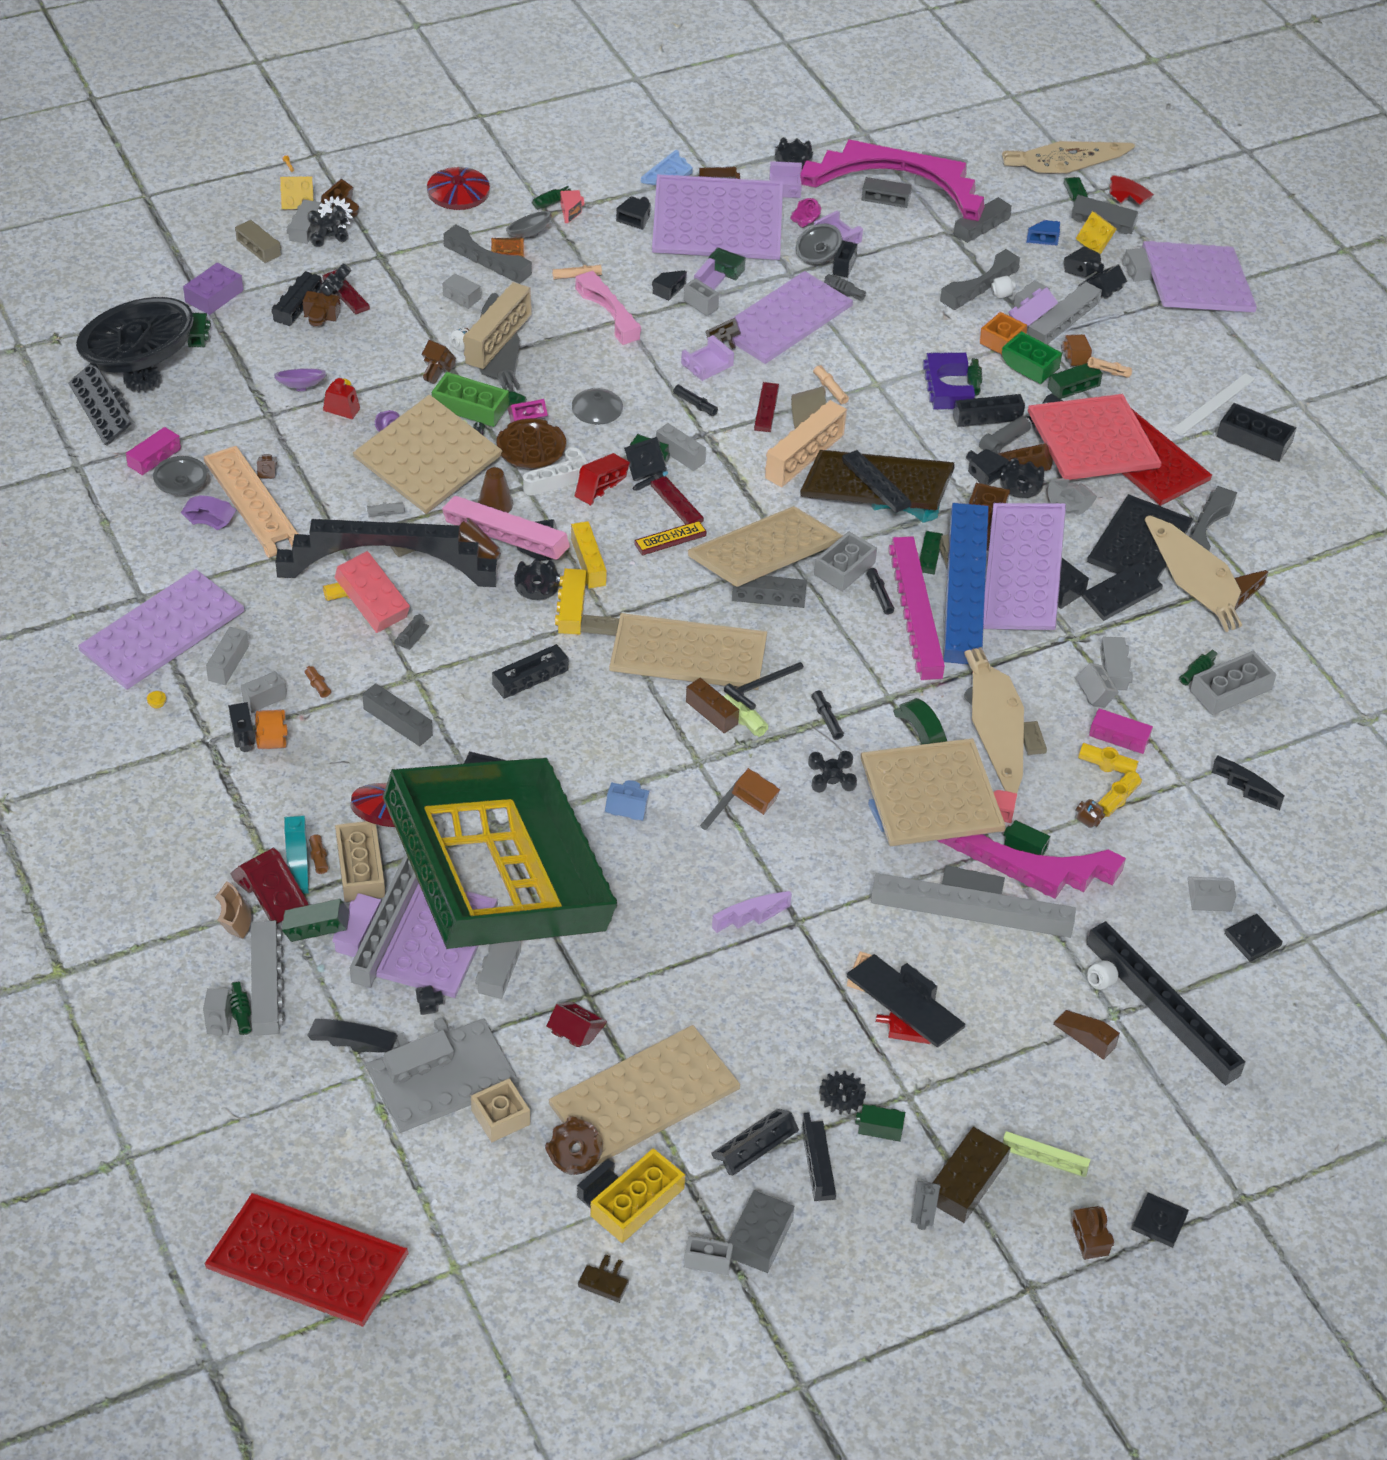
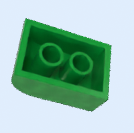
[1002,331,1062,384]

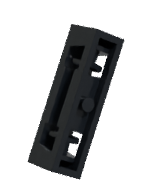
[492,644,569,699]

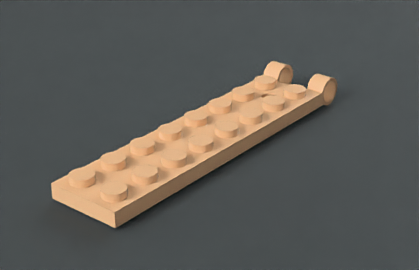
[204,446,299,558]

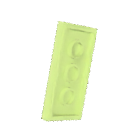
[1003,1131,1091,1177]

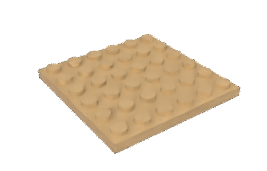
[353,394,502,514]
[860,738,1006,846]

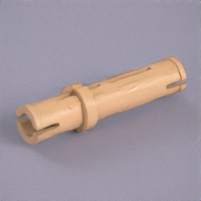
[552,264,602,280]
[1088,357,1132,378]
[813,365,849,405]

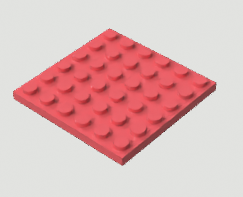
[1027,394,1161,480]

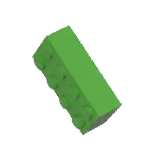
[431,372,509,427]

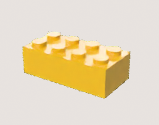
[590,1148,685,1244]

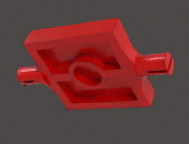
[876,1012,930,1044]

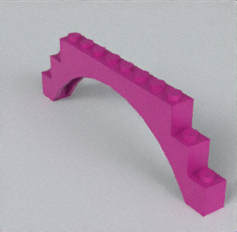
[800,139,985,221]
[937,834,1126,899]

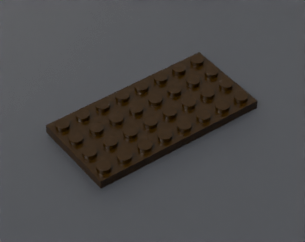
[800,450,955,510]

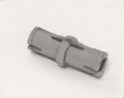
[367,502,404,517]

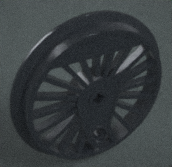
[76,297,193,373]

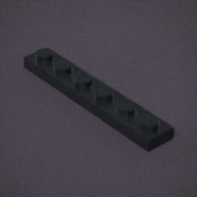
[842,450,911,513]

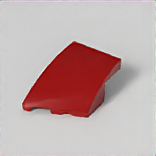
[1110,175,1154,205]

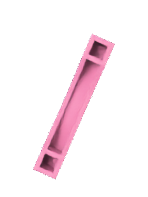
[575,271,641,345]

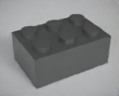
[728,1190,795,1273]

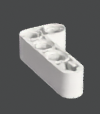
[523,447,587,495]

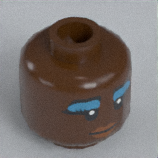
[1076,799,1106,828]

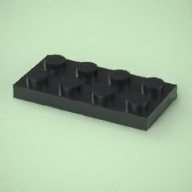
[1082,561,1163,621]

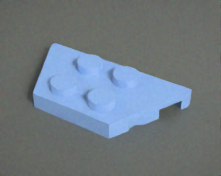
[641,150,693,185]

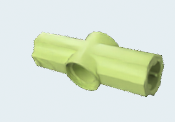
[724,694,768,737]

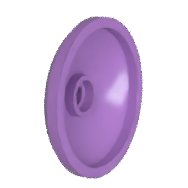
[274,368,326,391]

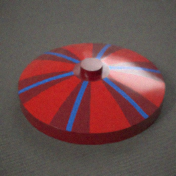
[427,167,490,210]
[350,783,395,827]

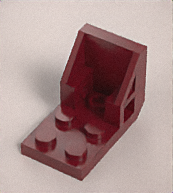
[230,847,309,925]

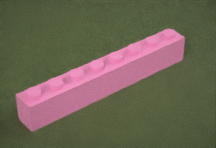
[442,496,570,560]

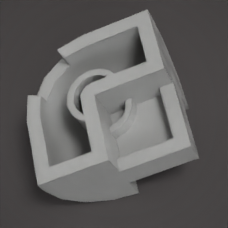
[1048,478,1097,515]

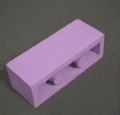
[1008,287,1058,327]
[333,893,381,957]

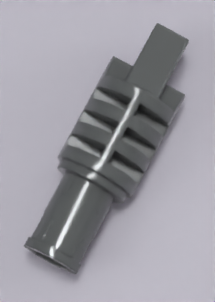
[824,274,866,301]

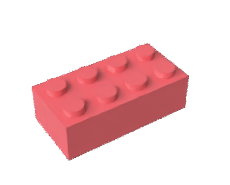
[335,551,410,633]

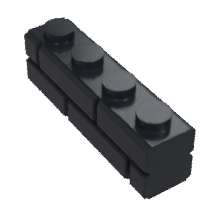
[271,271,322,326]

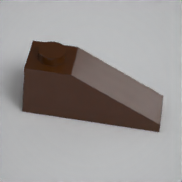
[998,443,1053,472]
[1234,570,1268,610]
[1053,1010,1120,1060]

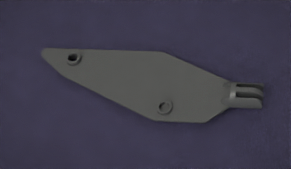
[479,293,520,391]

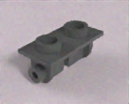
[394,614,429,650]
[911,1181,940,1230]

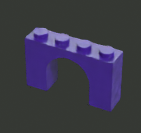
[923,352,975,410]

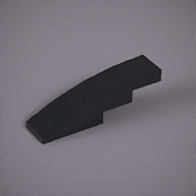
[1211,755,1285,811]
[308,1019,398,1053]

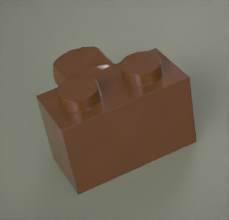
[320,178,359,218]
[303,291,341,326]
[421,340,456,384]
[1070,1206,1114,1260]

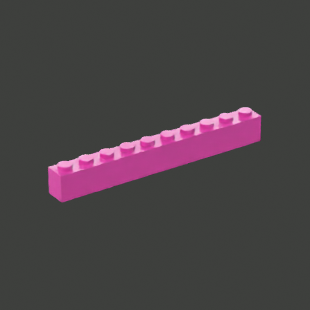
[889,536,945,680]

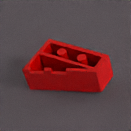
[574,453,630,506]

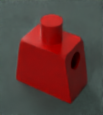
[323,378,360,420]

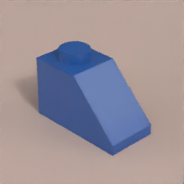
[1026,220,1060,246]

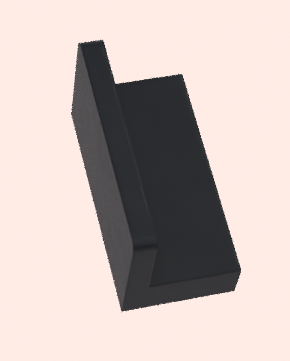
[577,1158,619,1209]

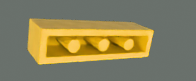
[571,521,607,589]
[555,568,586,635]

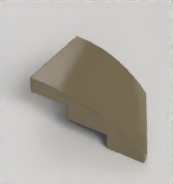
[791,386,827,429]

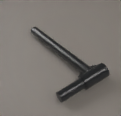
[724,662,803,710]

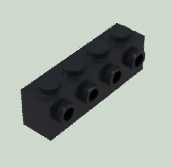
[953,394,1025,427]

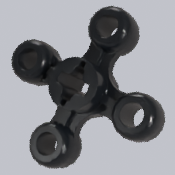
[307,205,348,247]
[318,263,352,297]
[808,751,857,793]

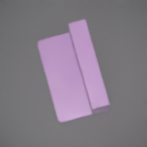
[694,258,725,290]

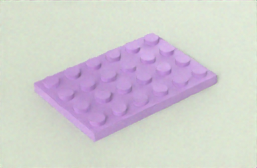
[376,883,497,998]

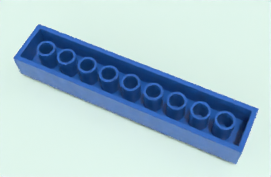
[943,503,988,665]

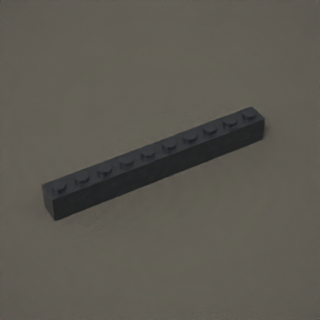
[1087,921,1246,1086]

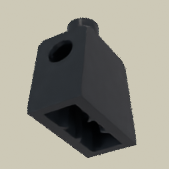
[616,196,651,230]
[1064,246,1104,277]
[966,449,1010,485]
[228,702,254,752]

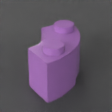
[181,495,236,530]

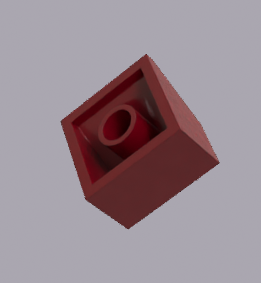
[546,1002,607,1047]

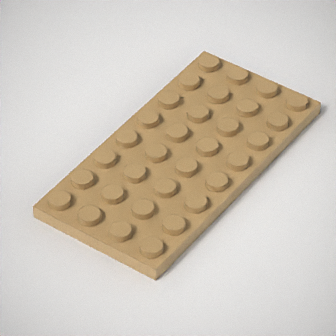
[688,506,843,587]
[609,613,767,690]
[549,1025,740,1166]

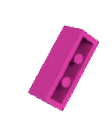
[126,427,181,475]
[1089,708,1153,754]

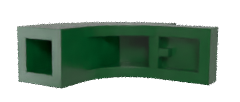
[893,698,947,745]

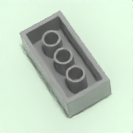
[1190,650,1277,715]

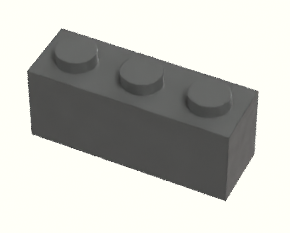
[861,177,912,208]
[942,865,1005,894]

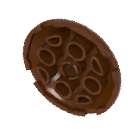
[496,418,566,469]

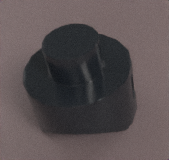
[415,985,443,1015]

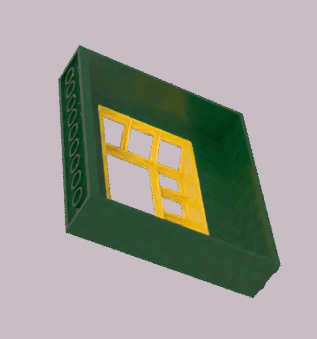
[383,757,617,949]

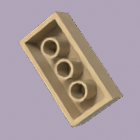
[335,821,385,902]

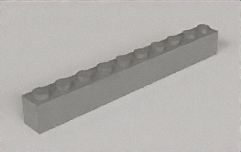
[349,817,444,988]
[871,873,1076,938]

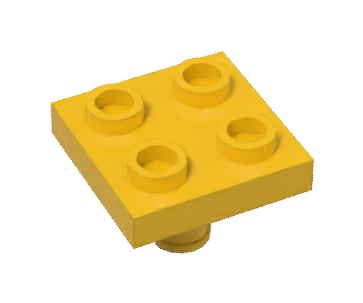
[280,176,314,209]
[1075,211,1117,255]

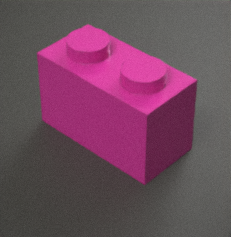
[508,399,548,422]

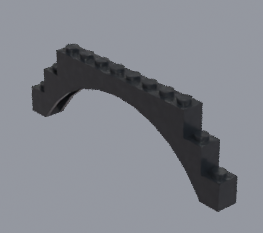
[275,519,497,587]

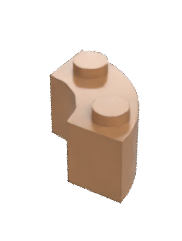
[215,881,251,939]

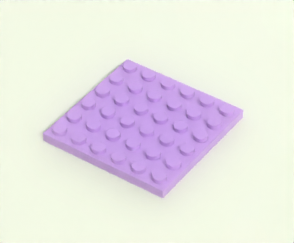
[1142,241,1257,312]

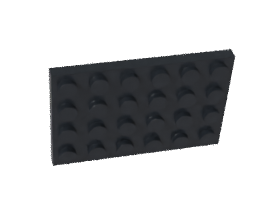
[1087,494,1193,579]

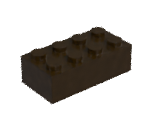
[932,1126,1011,1223]

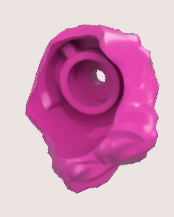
[790,198,822,227]

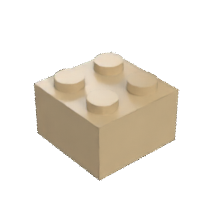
[471,1078,530,1143]

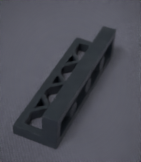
[711,1108,799,1176]
[801,1112,836,1201]

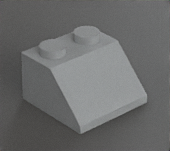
[1187,876,1236,912]

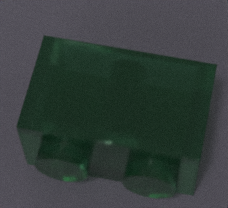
[708,247,746,280]

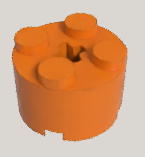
[255,709,287,749]

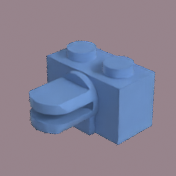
[605,780,650,821]

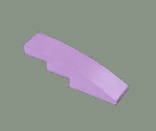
[712,891,792,933]

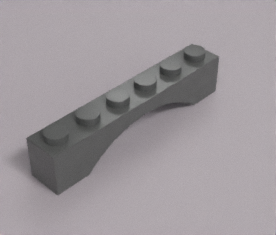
[443,224,532,284]
[940,249,1020,310]
[1189,486,1237,552]

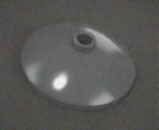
[506,211,552,238]
[796,224,843,264]
[572,388,623,425]
[153,456,207,495]

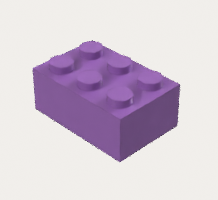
[183,262,243,315]

